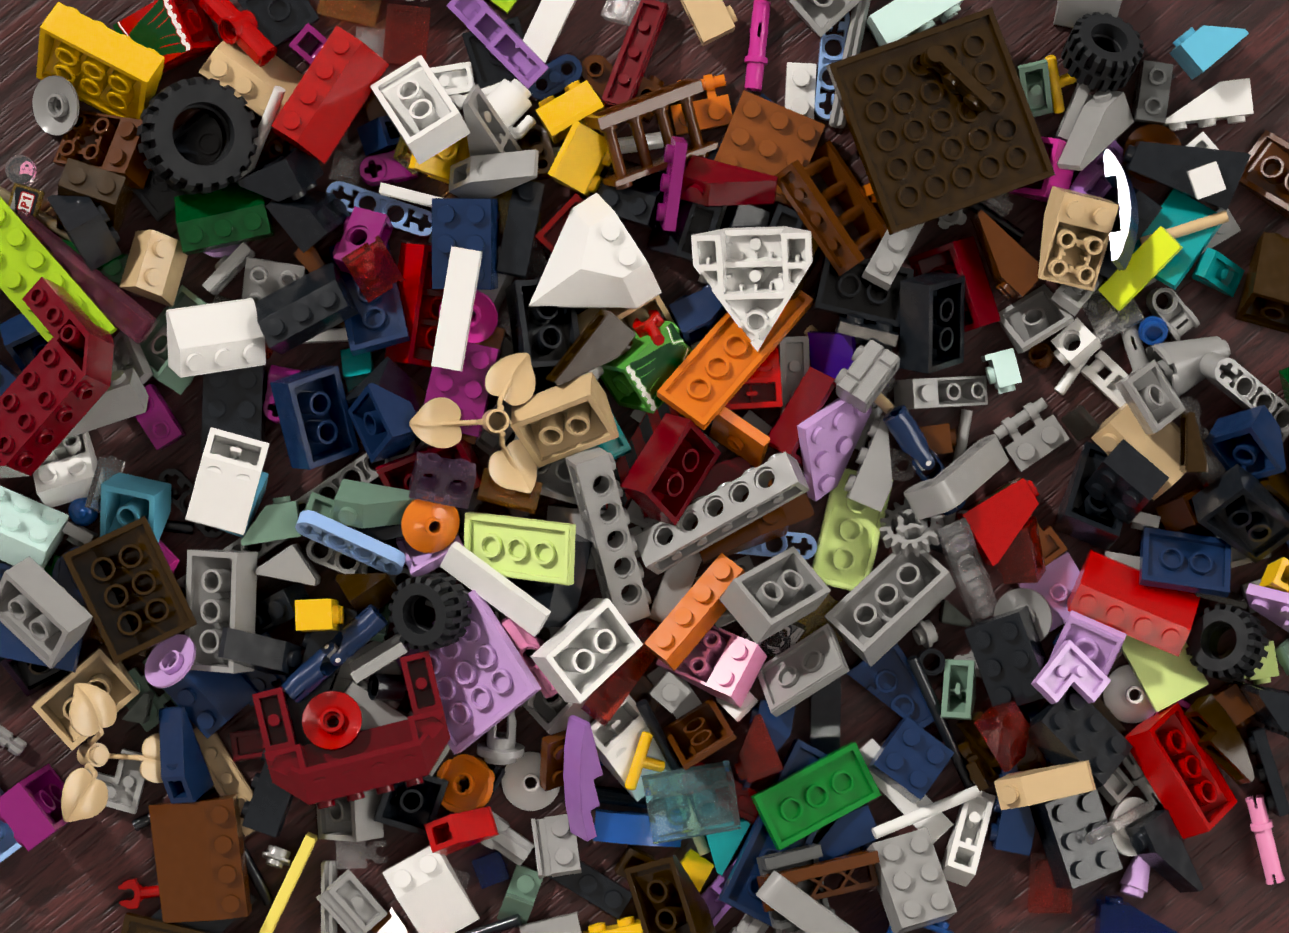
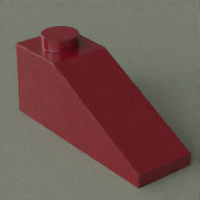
[680,155,778,206]

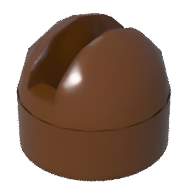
[1028,343,1054,369]

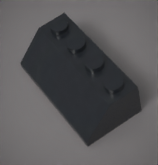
[1234,681,1289,738]

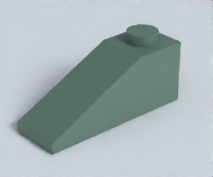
[333,479,428,529]

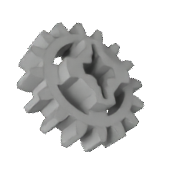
[879,498,945,557]

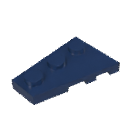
[847,643,934,728]

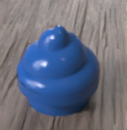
[1138,316,1168,345]
[68,497,99,526]

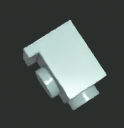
[981,348,1022,394]

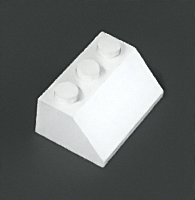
[166,298,266,378]

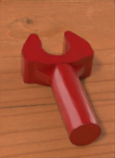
[633,310,665,346]
[118,878,160,909]

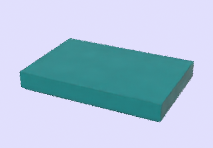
[1133,190,1222,290]

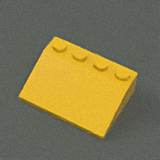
[36,2,165,120]

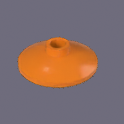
[401,494,460,553]

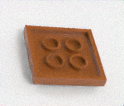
[714,90,825,208]

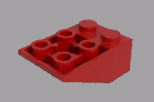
[725,345,783,410]

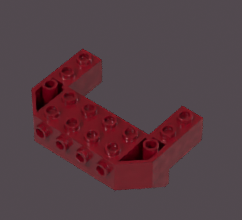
[0,277,114,478]
[252,651,451,810]

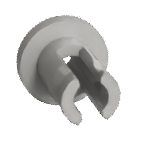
[477,710,525,765]

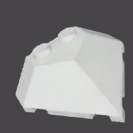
[528,193,662,309]
[691,226,813,352]

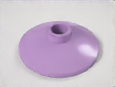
[144,634,196,688]

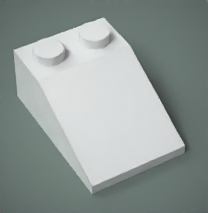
[370,55,470,165]
[382,845,480,933]

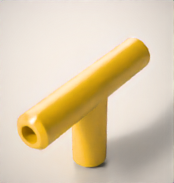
[1044,55,1077,114]
[624,731,665,791]

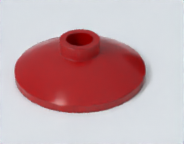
[302,691,362,750]

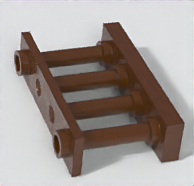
[585,78,719,190]
[775,140,887,276]

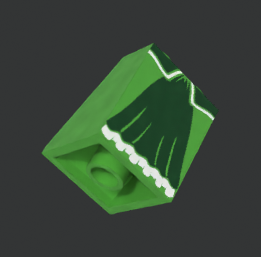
[600,321,693,414]

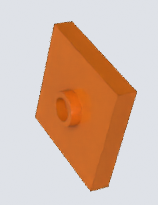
[709,407,770,467]

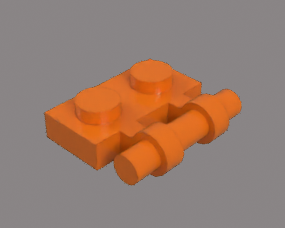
[670,74,733,136]

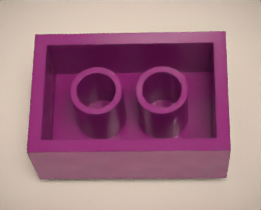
[424,342,501,438]
[0,763,69,852]

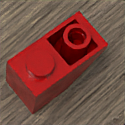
[424,806,499,855]

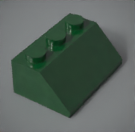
[174,183,275,255]

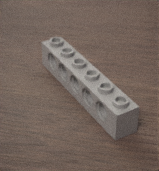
[565,446,651,624]
[634,451,810,575]

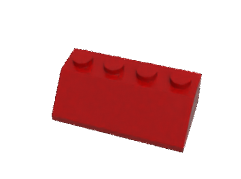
[271,25,389,165]
[385,243,444,368]
[1067,549,1201,657]
[1124,702,1238,839]

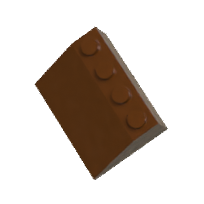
[148,794,252,923]

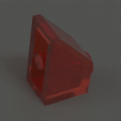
[997,516,1046,584]
[974,701,1030,773]
[734,714,784,785]

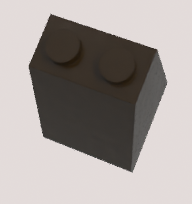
[56,158,133,235]
[1235,232,1289,334]

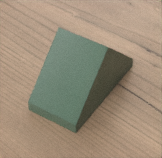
[941,659,976,720]

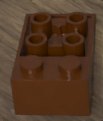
[53,110,151,190]

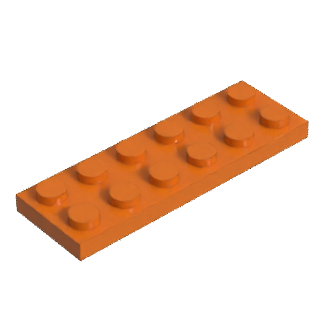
[657,290,814,430]

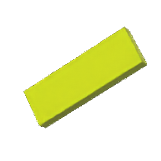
[1098,226,1183,311]

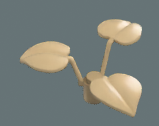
[409,353,537,493]
[61,683,163,822]

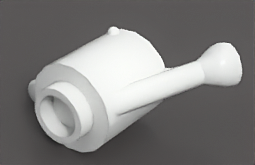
[449,78,536,141]

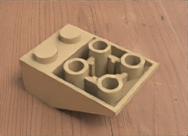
[1038,186,1119,292]

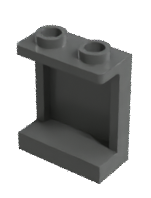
[756,843,836,933]

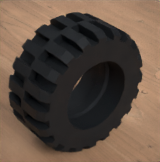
[137,77,258,195]

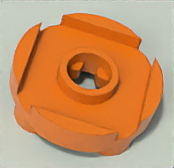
[437,754,495,813]

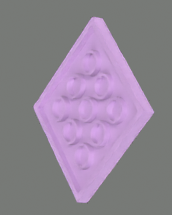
[396,590,542,755]

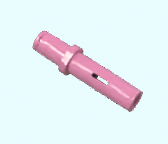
[1245,794,1285,885]

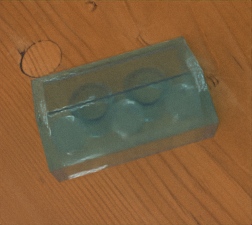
[641,760,741,844]

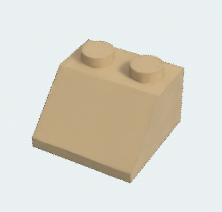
[119,229,188,307]

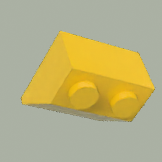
[536,80,604,145]
[548,120,612,198]

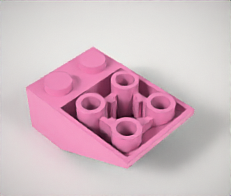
[656,625,767,708]

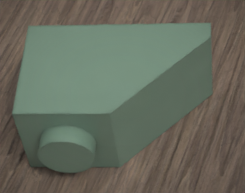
[241,496,303,546]

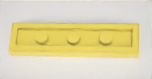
[259,831,318,933]

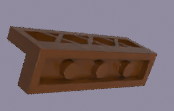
[757,850,880,912]

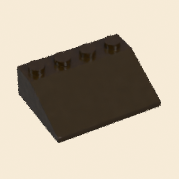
[62,516,197,665]

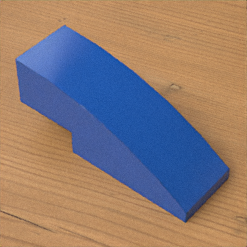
[593,809,684,847]

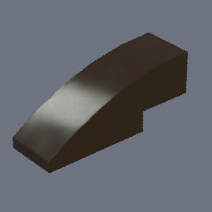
[1184,694,1255,785]

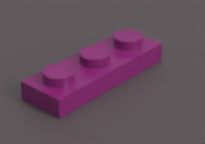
[656,136,688,231]

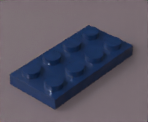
[329,239,411,356]

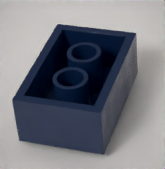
[432,198,498,290]
[270,365,359,470]

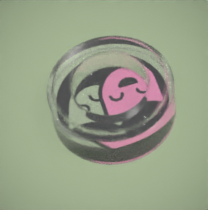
[5,155,37,185]

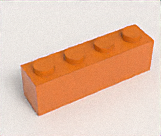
[644,553,745,671]

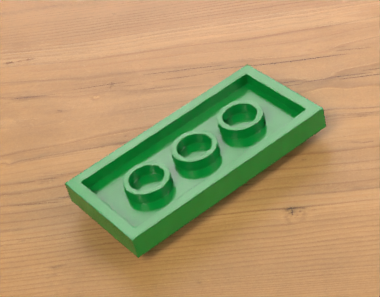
[750,742,881,850]

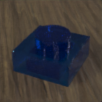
[471,851,510,889]

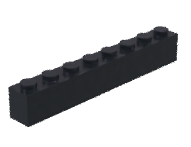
[240,605,359,838]

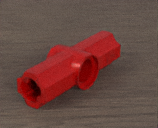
[198,0,278,67]

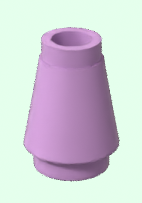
[1119,855,1151,899]

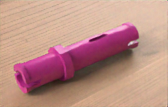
[744,0,771,91]

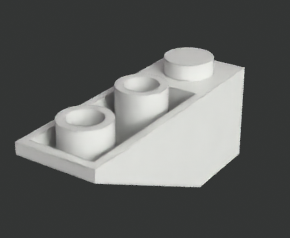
[1163,78,1254,131]

